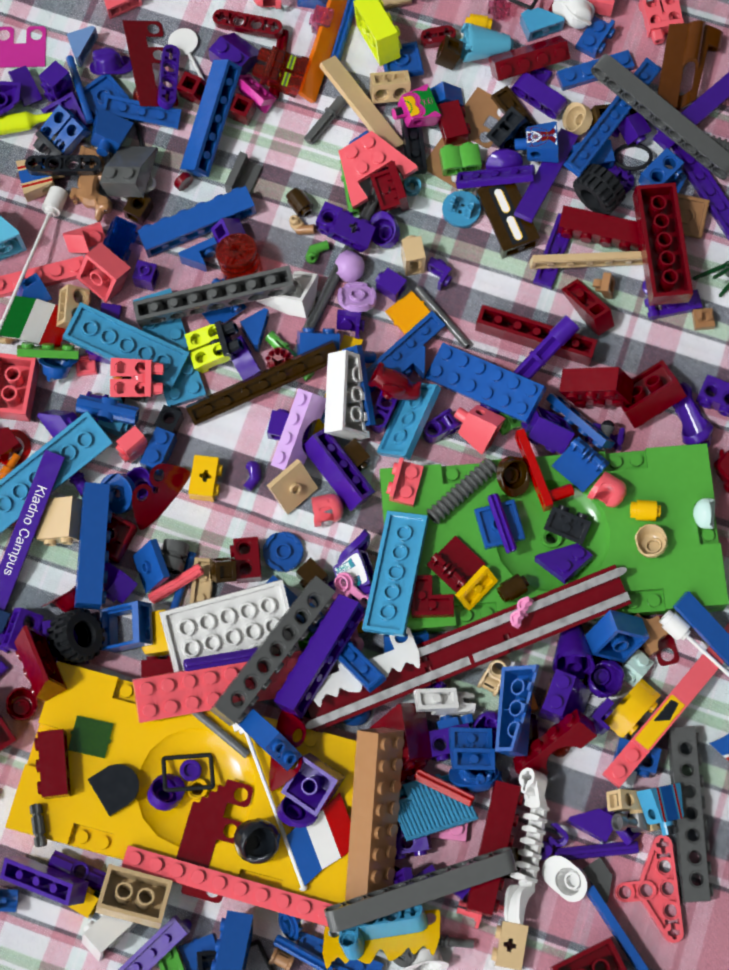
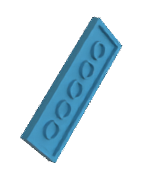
[133,288,207,407]
[62,302,190,389]
[362,511,429,637]

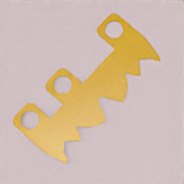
[322,909,440,969]

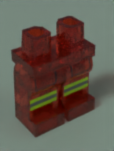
[251,46,310,98]

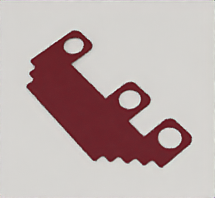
[176,779,253,903]

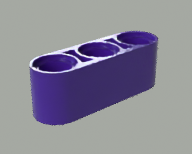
[512,73,568,119]
[370,390,399,433]

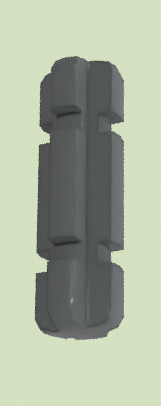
[29,804,47,847]

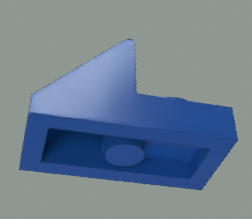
[178,237,219,272]
[395,345,425,380]

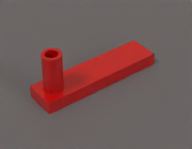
[515,429,574,512]

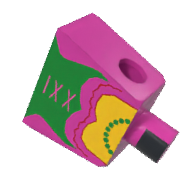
[392,84,441,128]

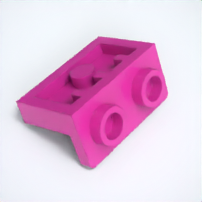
[237,74,276,113]

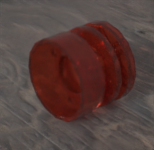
[215,233,263,280]

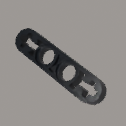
[25,155,102,176]

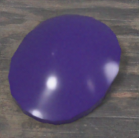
[485,148,523,169]
[370,211,400,249]
[147,774,185,811]
[276,797,318,828]

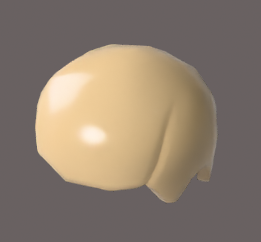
[635,524,668,558]

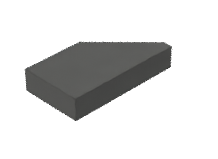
[583,858,612,903]

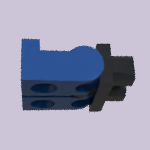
[33,104,92,165]

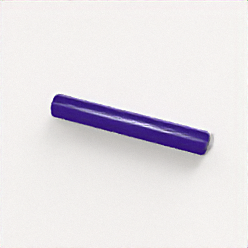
[183,647,258,671]
[553,841,639,860]

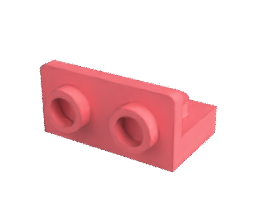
[386,457,424,507]

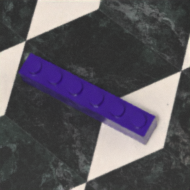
[274,594,366,719]

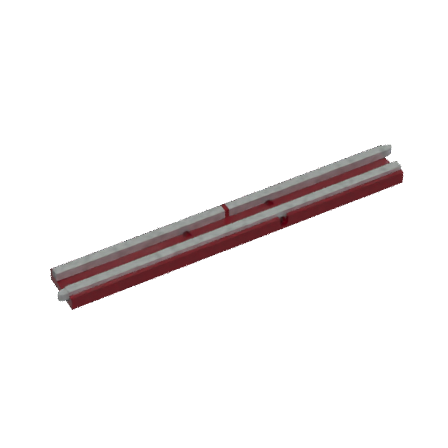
[305,565,631,732]

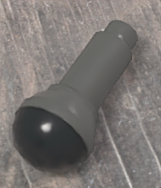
[600,420,615,451]

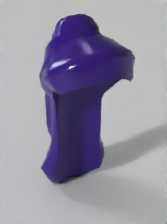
[672,382,713,447]

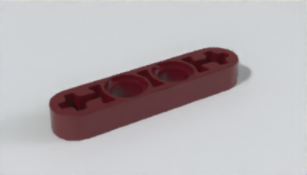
[212,9,284,39]

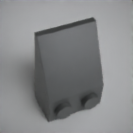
[99,146,158,197]

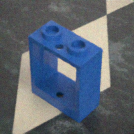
[99,601,153,653]
[238,709,302,771]

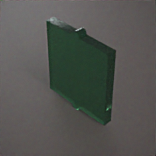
[68,715,114,759]

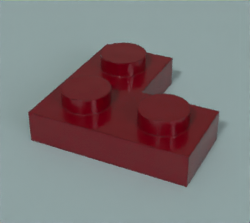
[411,575,454,618]

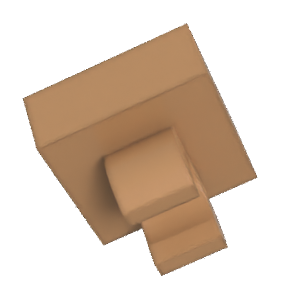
[593,272,615,299]
[692,308,715,331]

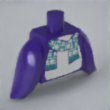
[328,529,374,601]

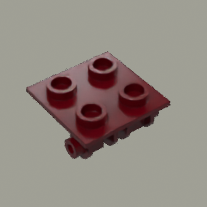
[427,536,486,593]

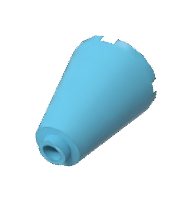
[459,23,514,62]

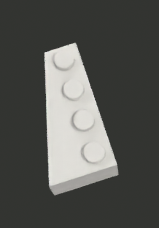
[324,350,370,441]
[82,914,137,961]

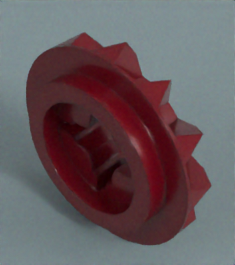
[265,347,294,368]

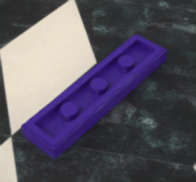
[456,164,536,189]
[533,213,570,289]

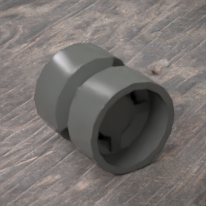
[161,539,190,574]

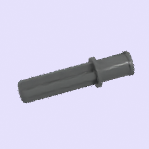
[304,96,347,145]

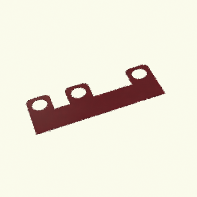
[122,20,179,107]

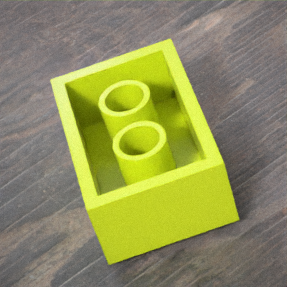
[353,0,402,66]

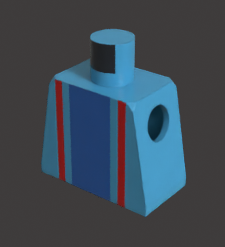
[636,783,684,836]

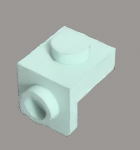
[623,649,655,687]

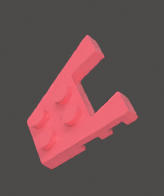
[339,131,418,209]

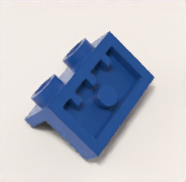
[575,16,616,59]

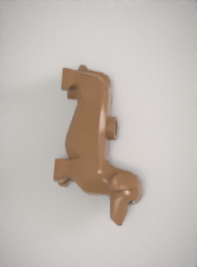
[69,145,113,222]

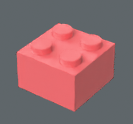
[76,242,131,303]

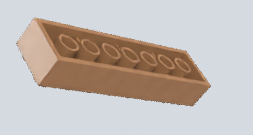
[345,727,404,901]

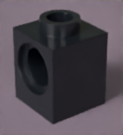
[154,405,184,435]

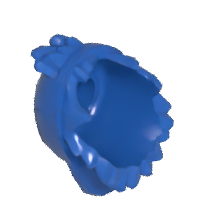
[449,767,502,793]

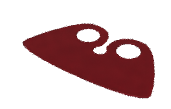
[132,464,190,530]
[269,710,306,791]

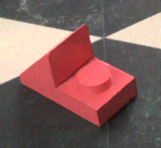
[63,222,107,253]

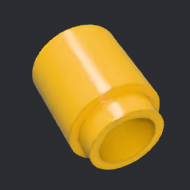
[465,13,493,29]
[630,500,661,521]

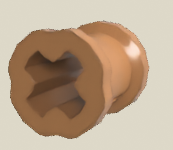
[268,947,296,970]

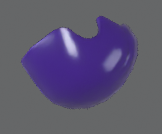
[127,467,156,500]

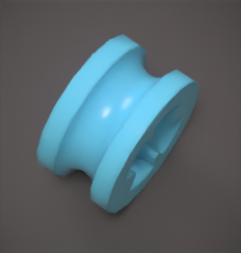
[404,176,421,196]

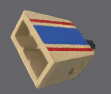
[16,160,65,202]

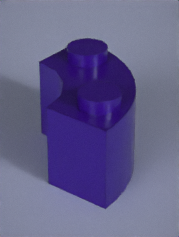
[103,562,138,604]

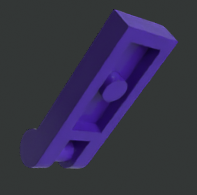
[644,289,703,320]

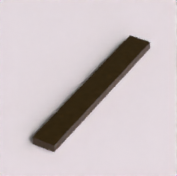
[186,340,338,426]

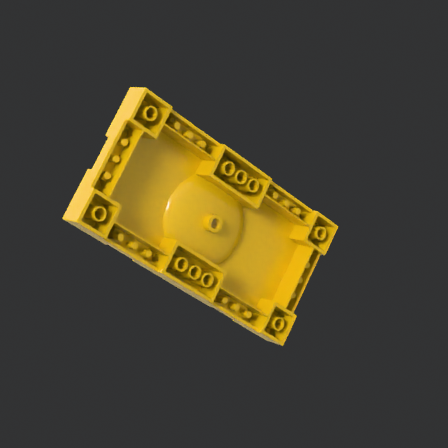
[5,661,356,905]

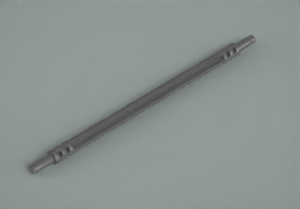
[293,166,388,356]

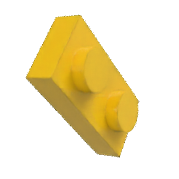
[455,565,498,611]

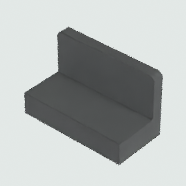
[225,151,262,194]

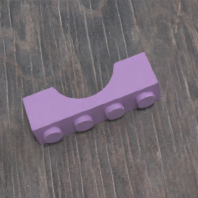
[271,388,326,470]

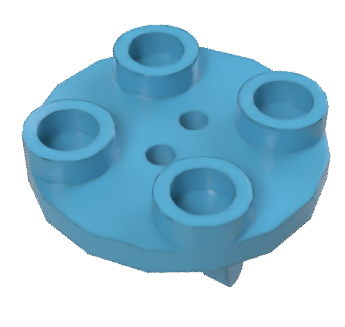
[442,190,481,228]

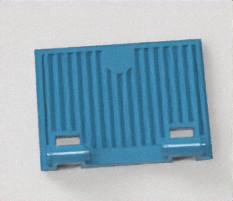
[398,770,478,842]

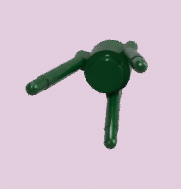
[693,261,729,297]

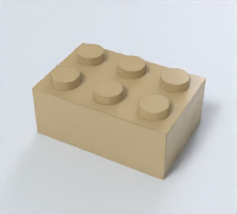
[95,864,173,929]

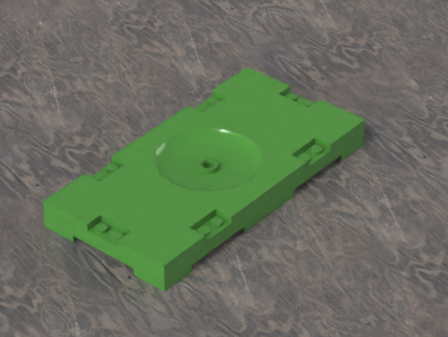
[379,443,729,634]

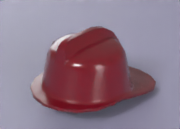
[41,586,79,612]

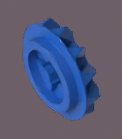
[278,913,303,941]

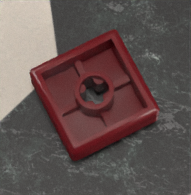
[106,513,138,563]

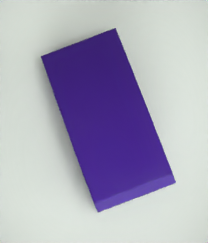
[8,66,42,107]
[232,335,261,380]

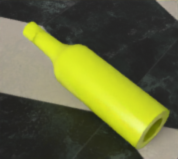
[0,111,53,136]

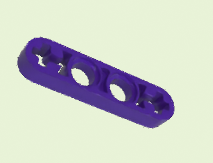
[157,44,180,110]

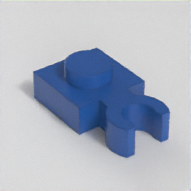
[437,714,474,729]

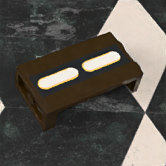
[476,183,540,259]

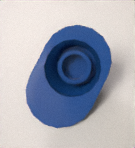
[39,355,80,382]

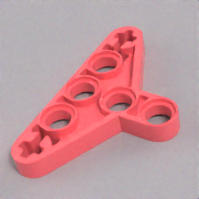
[614,835,684,943]

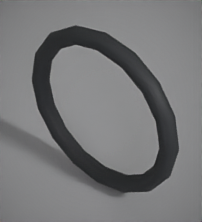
[614,143,653,171]

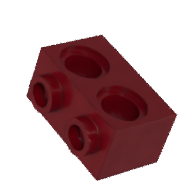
[230,537,262,583]

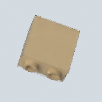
[36,496,82,546]

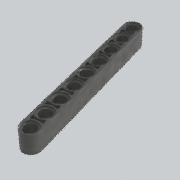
[591,54,729,179]
[324,847,517,933]

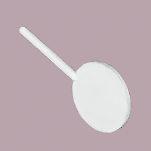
[168,28,205,81]

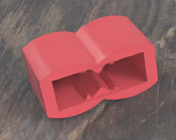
[115,426,148,464]

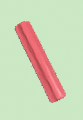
[148,564,204,604]

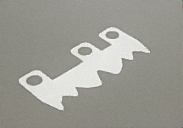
[313,627,420,707]

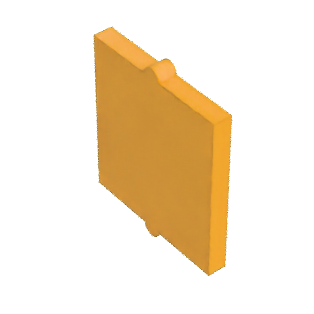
[385,291,430,335]

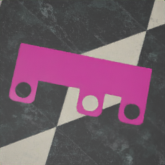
[0,26,46,68]

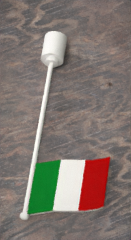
[0,186,73,347]

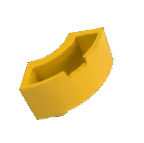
[604,679,661,738]

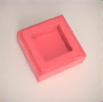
[76,355,97,377]

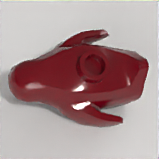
[368,362,422,400]

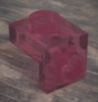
[309,5,334,34]

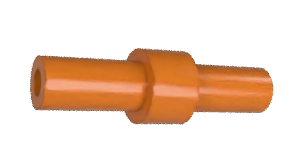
[0,453,21,480]

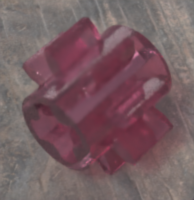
[488,0,511,21]

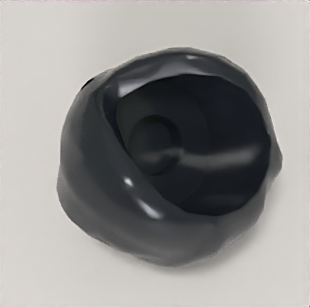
[234,818,281,864]

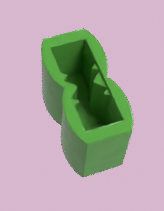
[439,142,482,176]

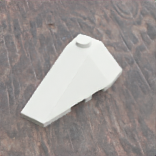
[239,271,319,318]

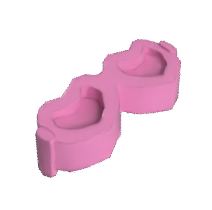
[510,596,534,629]

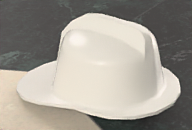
[552,0,595,29]
[542,855,588,902]
[403,945,449,970]

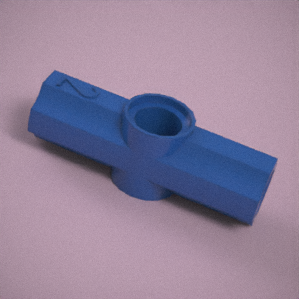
[75,394,140,425]

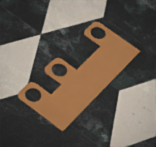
[426,87,501,188]

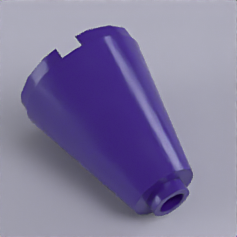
[552,624,595,680]

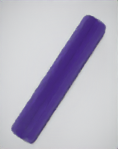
[488,493,517,553]

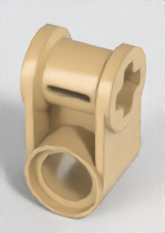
[477,655,511,697]

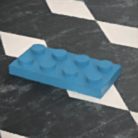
[377,382,441,460]

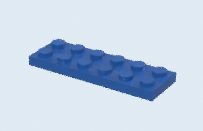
[424,343,547,424]

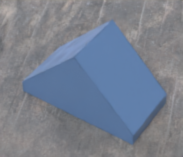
[67,26,98,67]

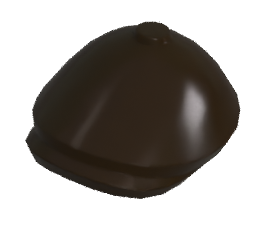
[496,456,529,497]

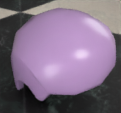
[335,250,365,282]

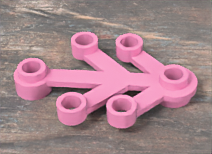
[327,572,369,651]

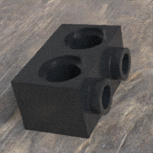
[486,106,532,149]

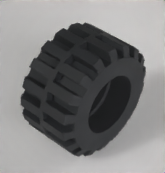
[573,164,626,215]
[47,608,105,665]

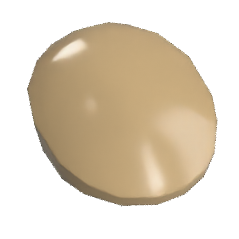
[562,102,593,135]

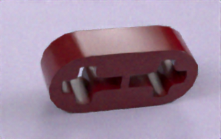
[420,25,456,48]

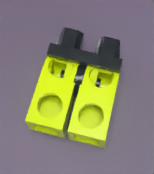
[184,321,244,374]

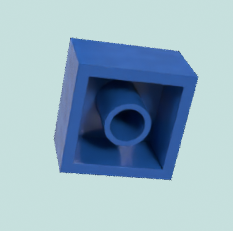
[585,610,650,663]

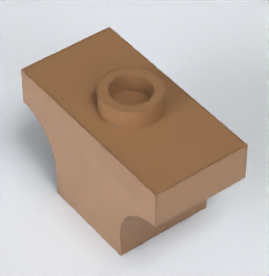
[634,613,668,657]

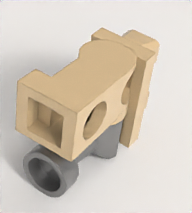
[606,789,661,833]

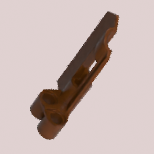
[658,20,723,110]

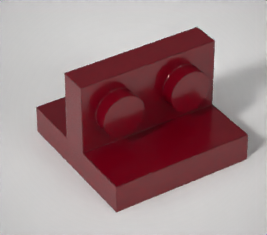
[370,161,409,212]

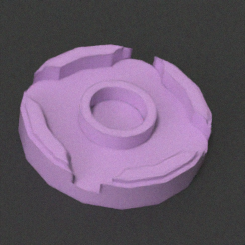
[337,281,377,312]

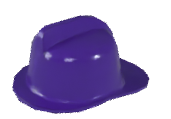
[89,47,132,75]

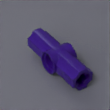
[48,850,106,891]

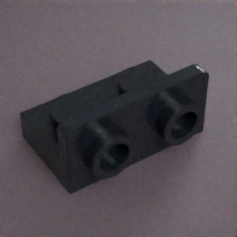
[544,504,592,545]

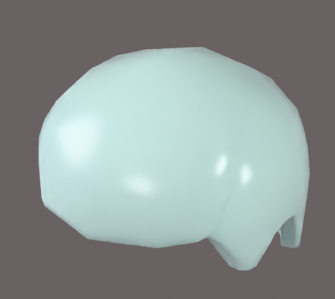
[693,498,715,529]

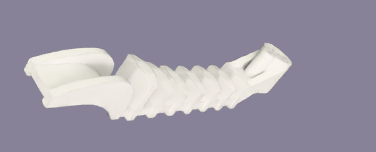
[504,768,550,925]

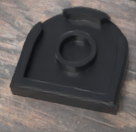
[88,764,140,817]

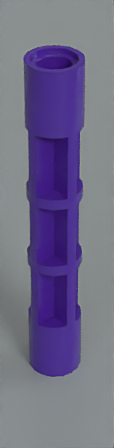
[480,315,580,414]

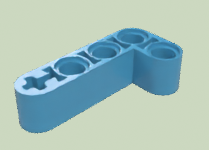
[339,904,429,960]

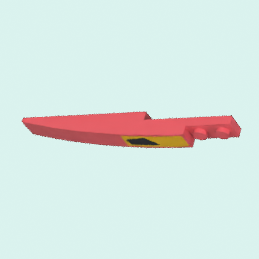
[602,623,729,789]

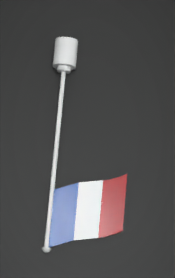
[232,701,351,891]

